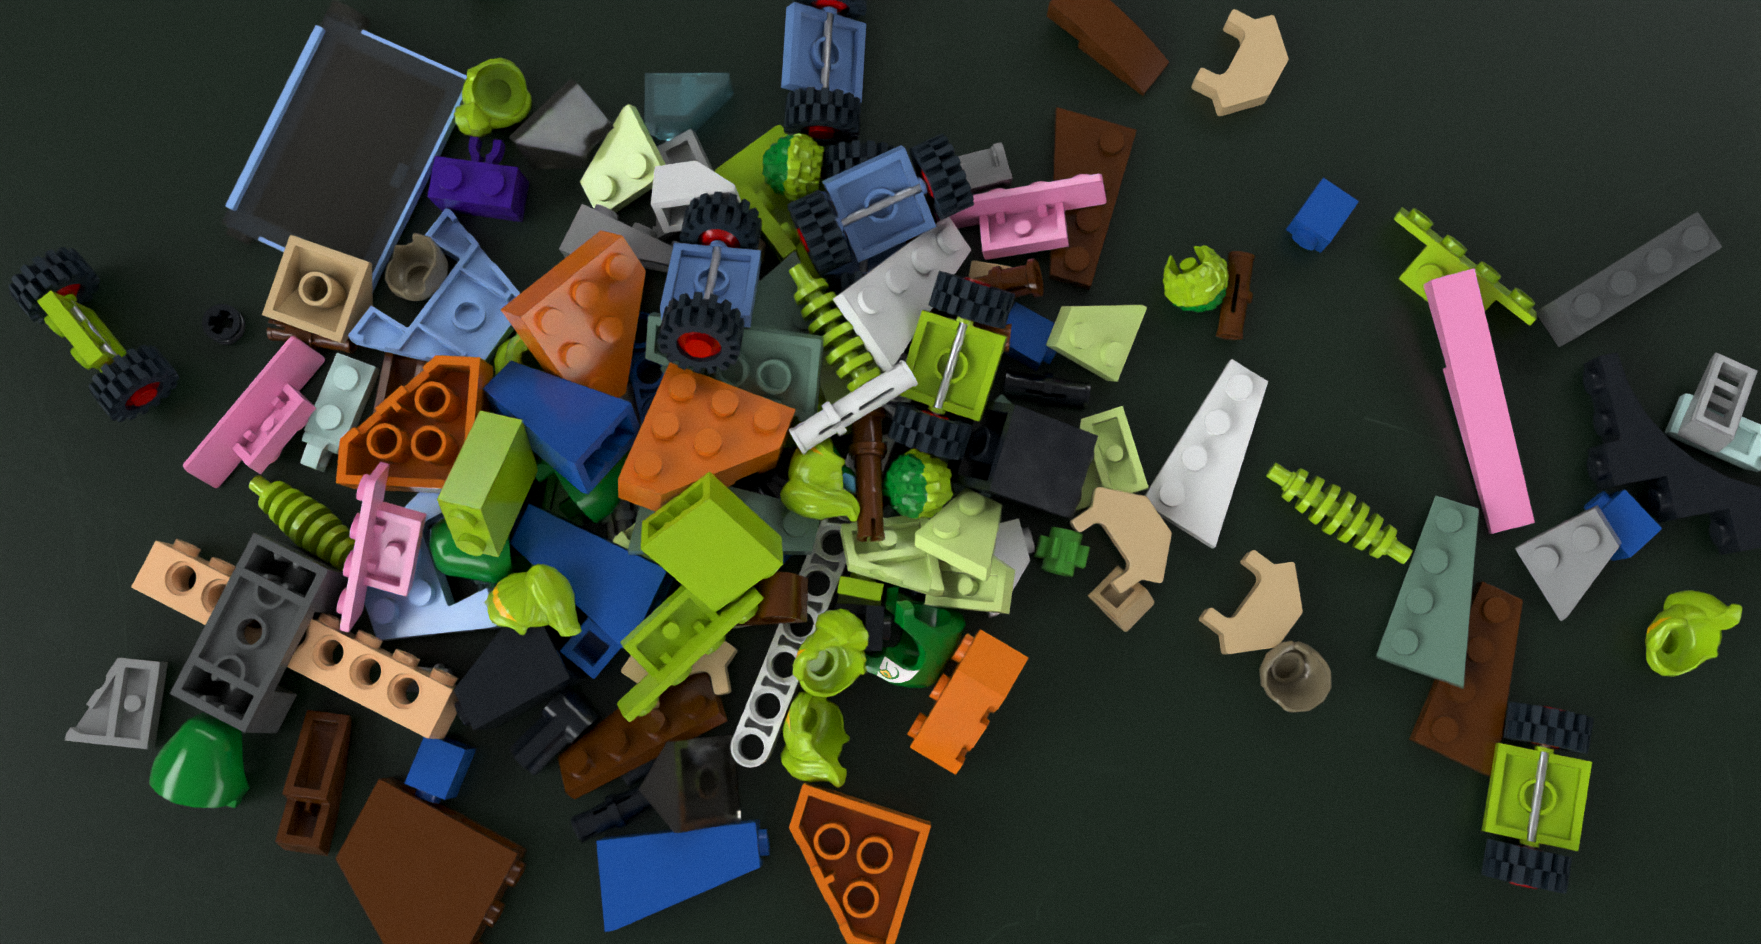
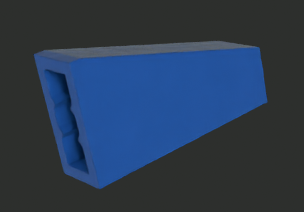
[483,361,640,495]
[510,504,675,648]
[596,819,770,932]

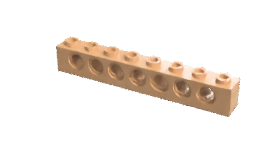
[131,539,459,739]

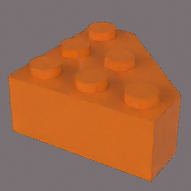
[500,230,646,398]
[336,355,493,493]
[618,362,796,512]
[907,629,1028,775]
[789,782,931,944]

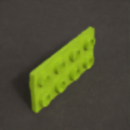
[714,125,827,295]

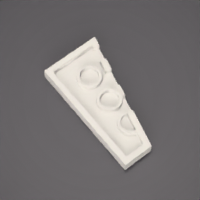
[833,217,971,372]
[1144,359,1268,549]

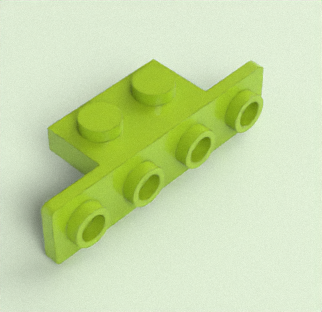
[1394,207,1537,326]
[617,585,764,722]

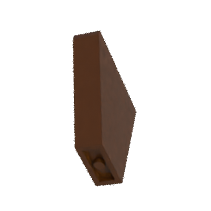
[335,777,527,944]

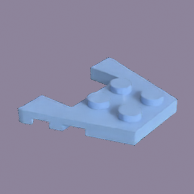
[348,208,520,363]
[364,492,502,641]

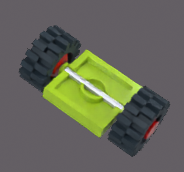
[8,247,179,422]
[888,271,1015,460]
[1481,702,1594,894]

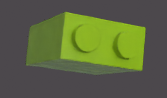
[437,410,538,557]
[641,472,783,612]

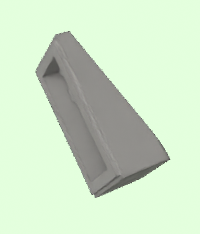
[1678,352,1758,452]

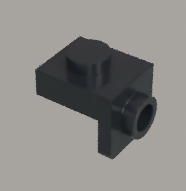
[834,603,891,651]

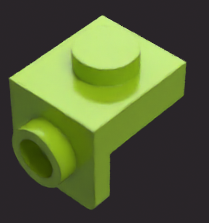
[837,572,884,606]

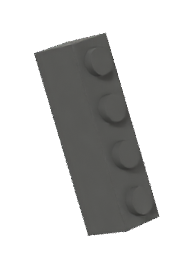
[1536,211,1722,347]

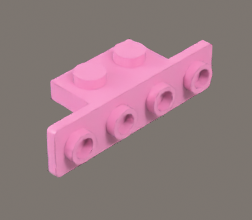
[934,174,1107,260]
[183,336,325,488]
[336,462,427,633]

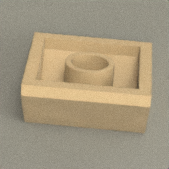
[262,235,373,344]

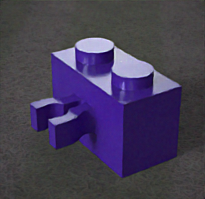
[427,136,529,222]

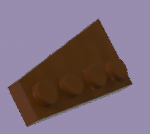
[1049,107,1137,290]
[1409,581,1523,777]
[558,672,727,800]

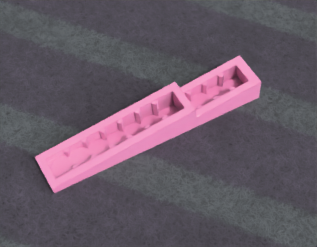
[1423,268,1535,534]

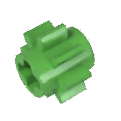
[1034,527,1090,577]

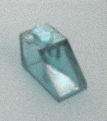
[644,73,733,141]

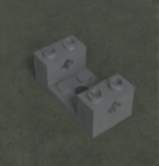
[170,533,349,734]

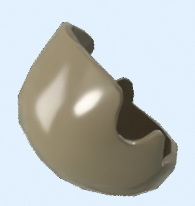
[385,233,449,301]
[1259,641,1332,712]

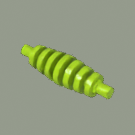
[788,262,881,392]
[1266,462,1413,564]
[249,475,355,571]

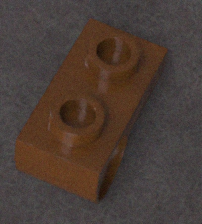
[735,572,808,626]

